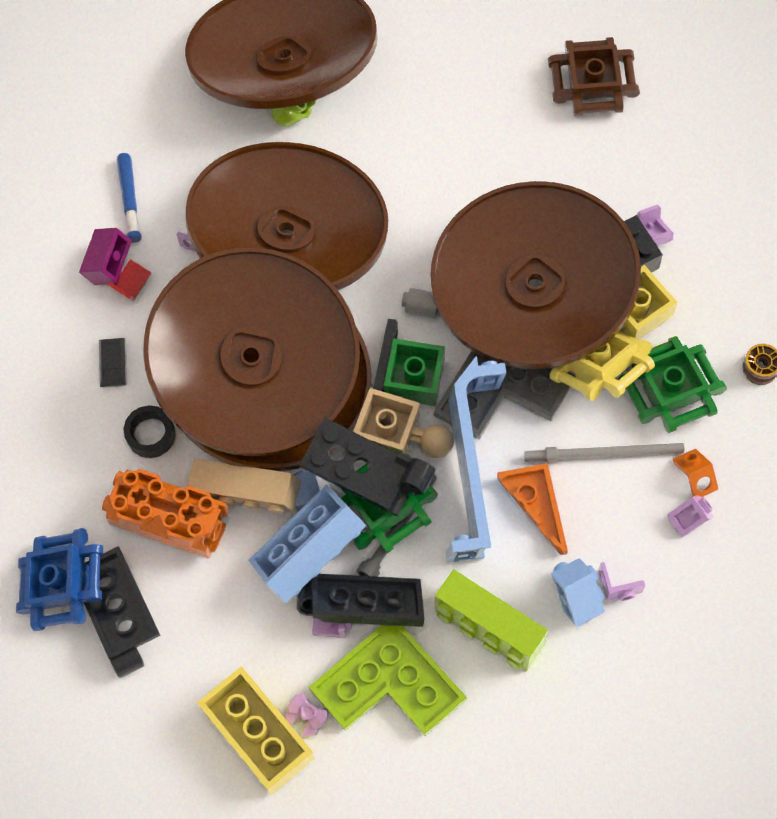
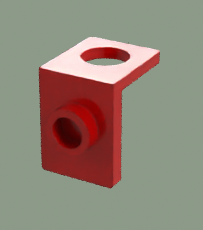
[108,259,152,301]

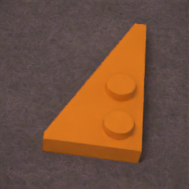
[497,463,568,555]

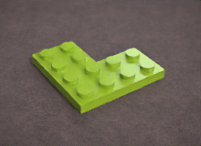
[308,625,467,736]

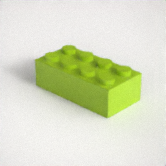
[435,569,548,671]

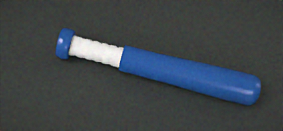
[116,153,142,243]

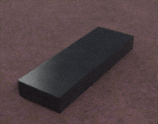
[373,318,399,392]

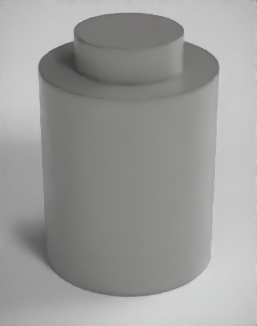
[401,288,438,318]

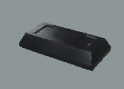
[99,338,126,387]

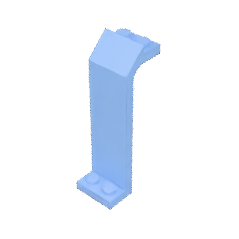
[445,356,506,563]

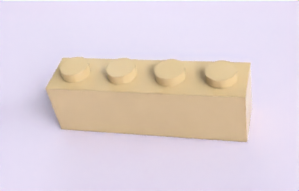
[187,459,301,514]

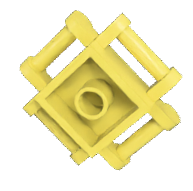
[550,331,655,401]

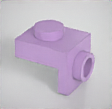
[637,204,674,246]

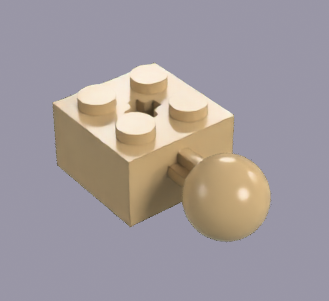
[353,388,454,458]

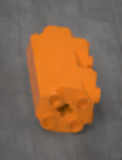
[102,469,229,559]

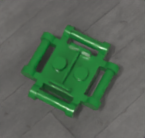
[618,336,727,433]
[341,454,438,554]

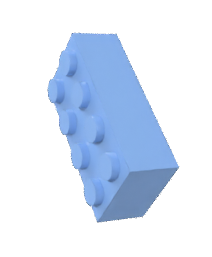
[248,485,366,603]

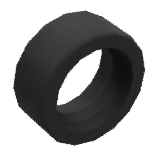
[123,405,176,458]

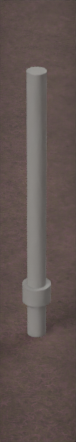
[524,443,685,463]

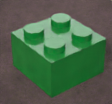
[384,338,445,406]

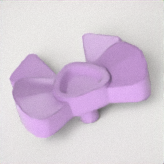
[285,693,329,736]

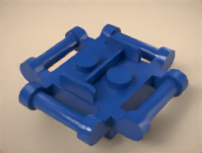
[16,528,103,631]

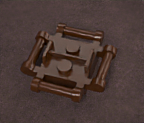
[548,37,640,116]

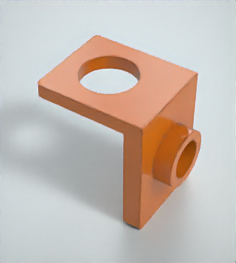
[673,449,718,498]

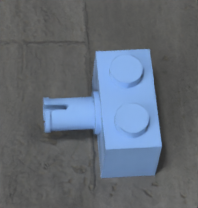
[551,558,605,627]

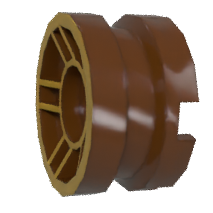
[742,343,777,385]

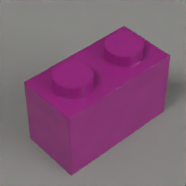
[79,227,132,285]

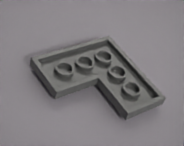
[433,351,575,440]

